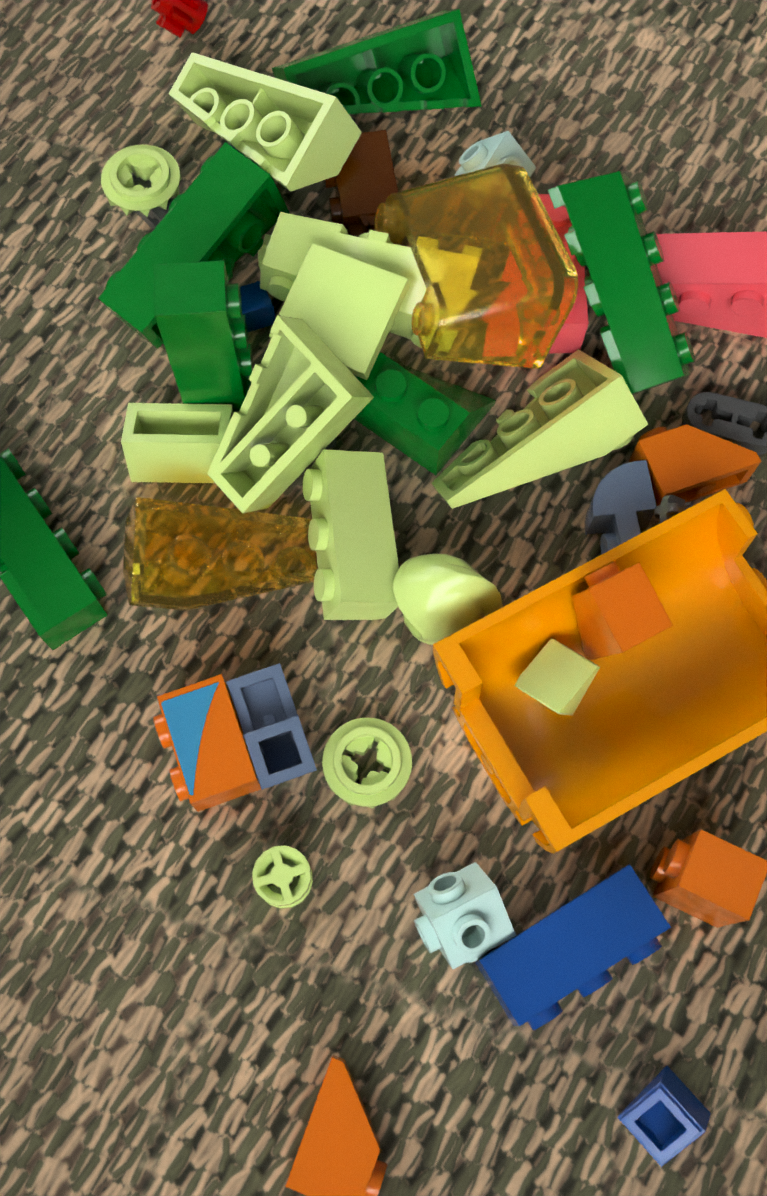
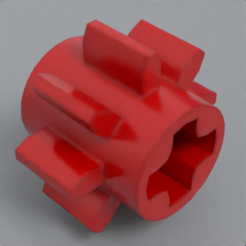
[151,0,208,38]

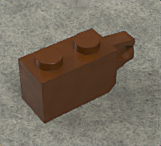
[324,130,400,238]

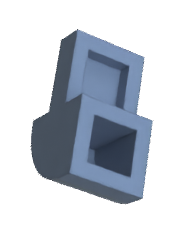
[585,460,656,554]
[226,663,317,790]

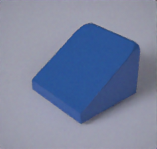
[240,281,276,333]
[617,1066,711,1167]

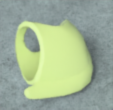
[393,554,503,645]

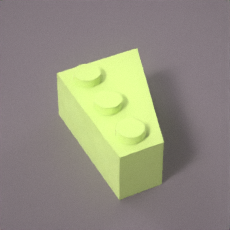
[207,315,374,513]

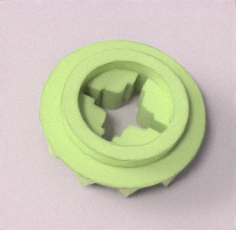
[101,144,182,217]
[322,717,412,808]

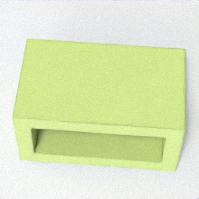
[121,403,233,483]

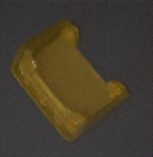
[375,164,578,369]

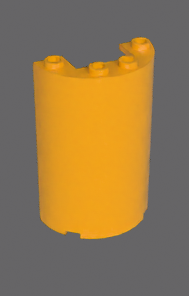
[433,489,767,854]

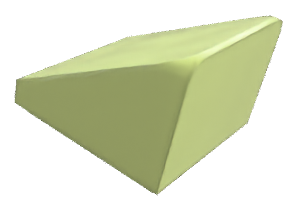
[514,638,600,715]

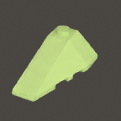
[431,349,648,509]

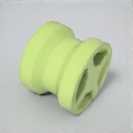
[252,845,313,909]

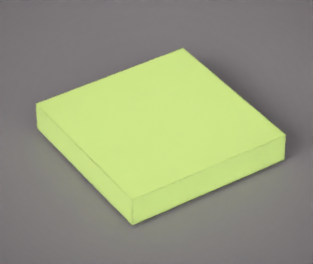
[269,243,410,380]

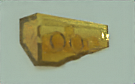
[123,497,318,610]

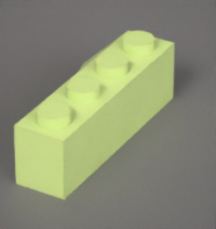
[169,52,362,192]
[260,212,483,350]

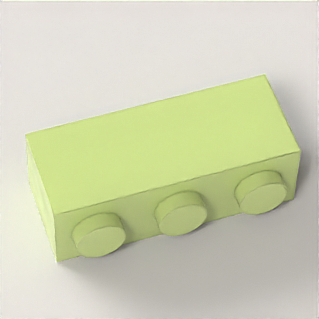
[303,449,399,620]

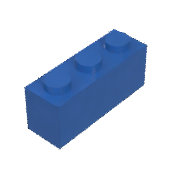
[475,864,671,1030]

